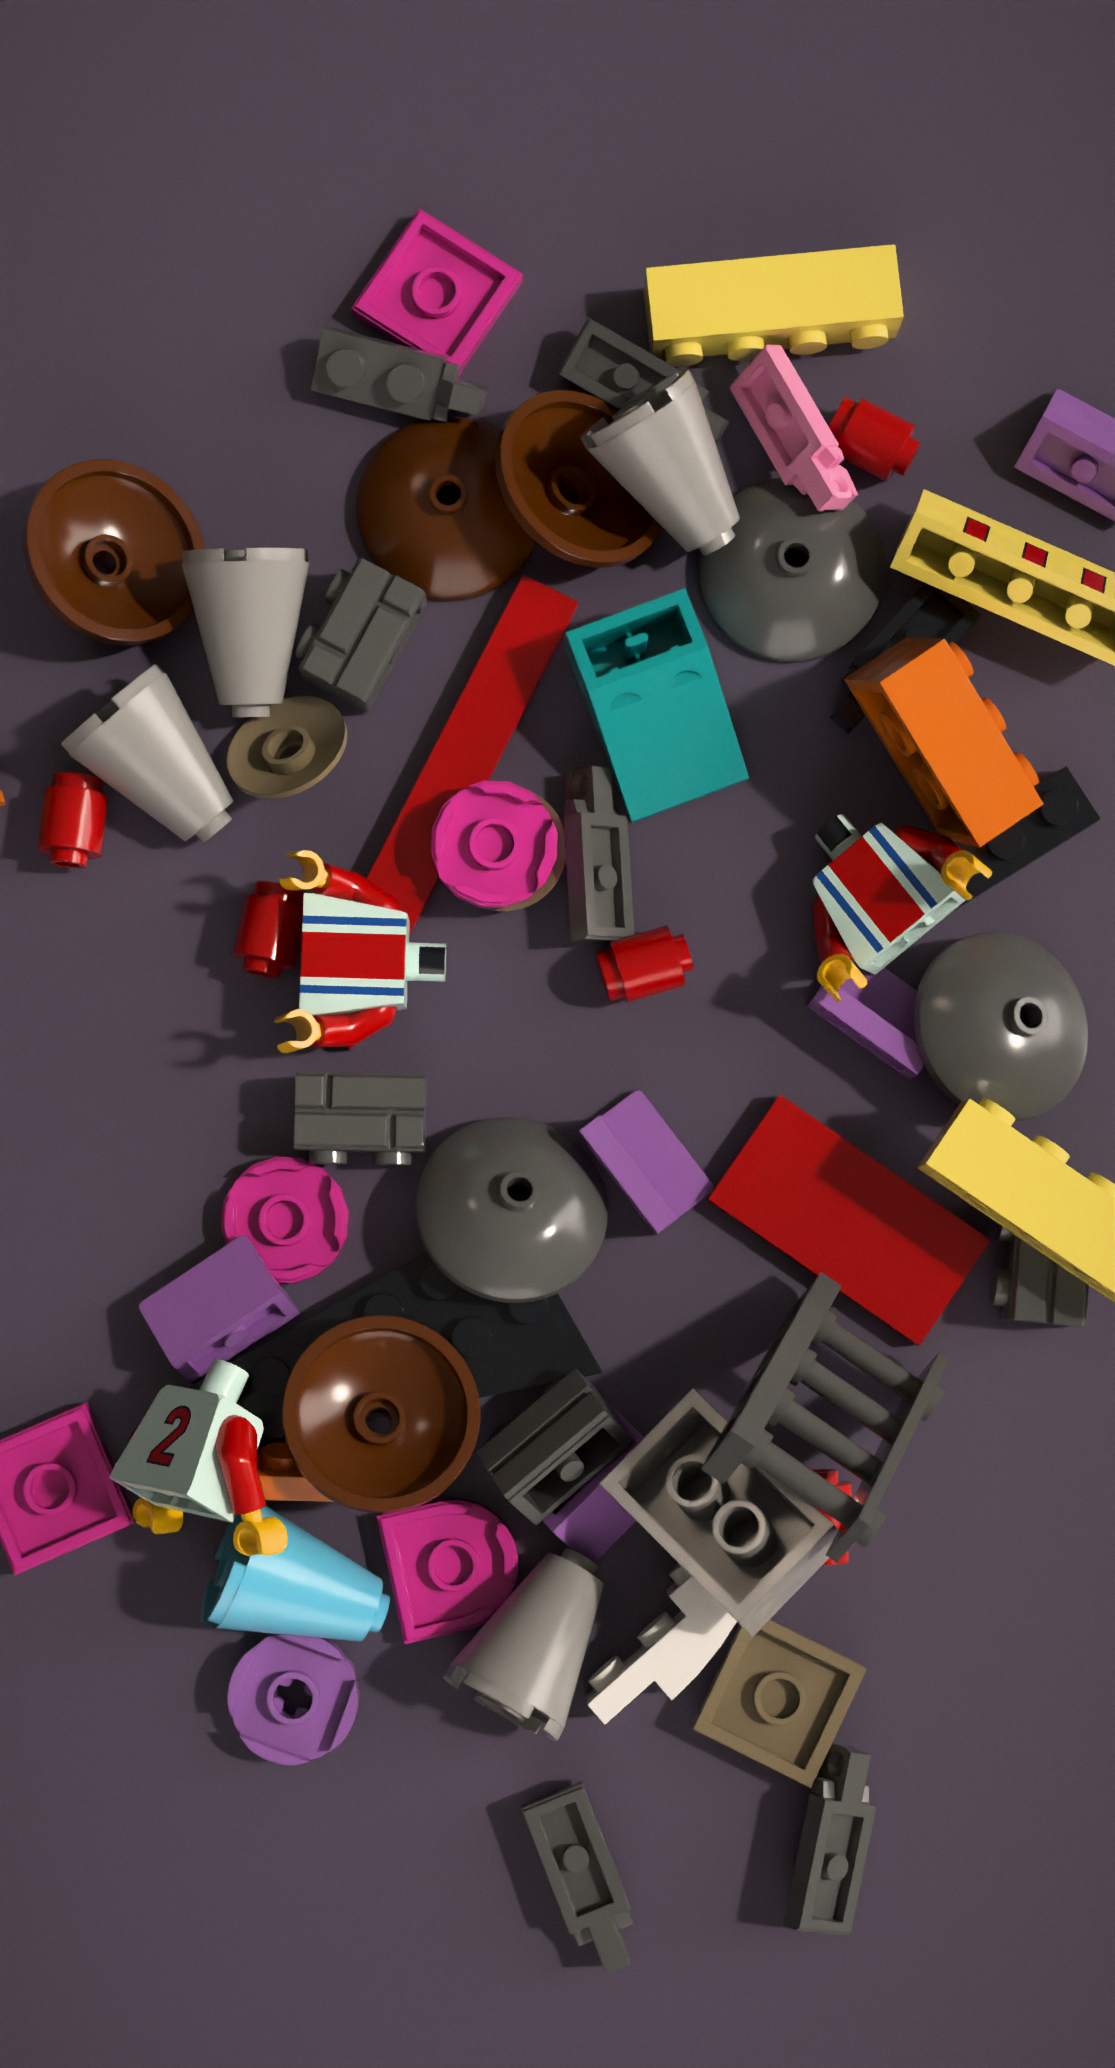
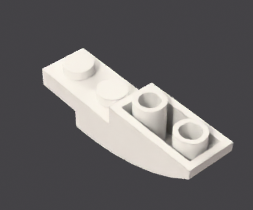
[586,1563,737,1725]

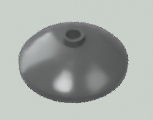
[698,478,885,663]
[914,931,1088,1122]
[415,1117,608,1303]

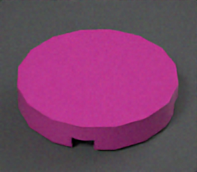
[431,780,558,909]
[221,1156,350,1284]

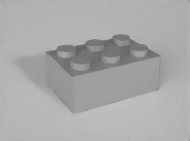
[600,1388,838,1637]

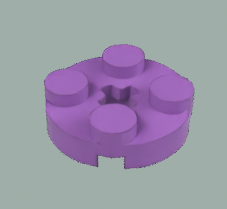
[227,1634,360,1765]

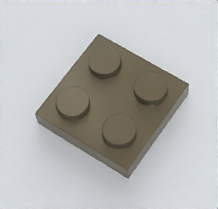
[692,1619,867,1788]

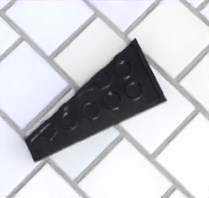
[188,1252,603,1442]

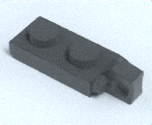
[557,317,730,444]
[311,327,489,422]
[563,766,634,944]
[783,1744,877,1936]
[521,1781,634,1975]

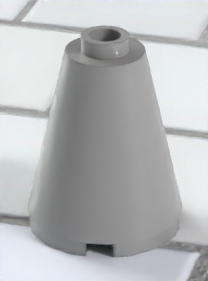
[580,369,740,556]
[182,548,310,717]
[61,664,233,843]
[443,1548,604,1742]

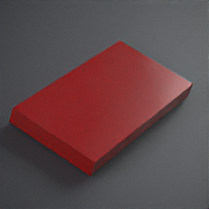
[707,1095,991,1346]

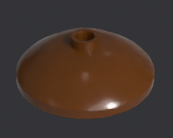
[495,390,663,568]
[356,416,537,602]
[23,459,205,645]
[282,1315,481,1513]

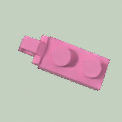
[729,345,858,512]

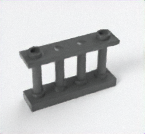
[701,1271,949,1563]

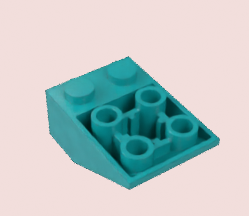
[564,588,749,824]

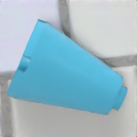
[200,1505,390,1642]

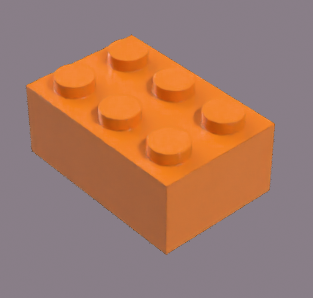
[844,637,1044,848]

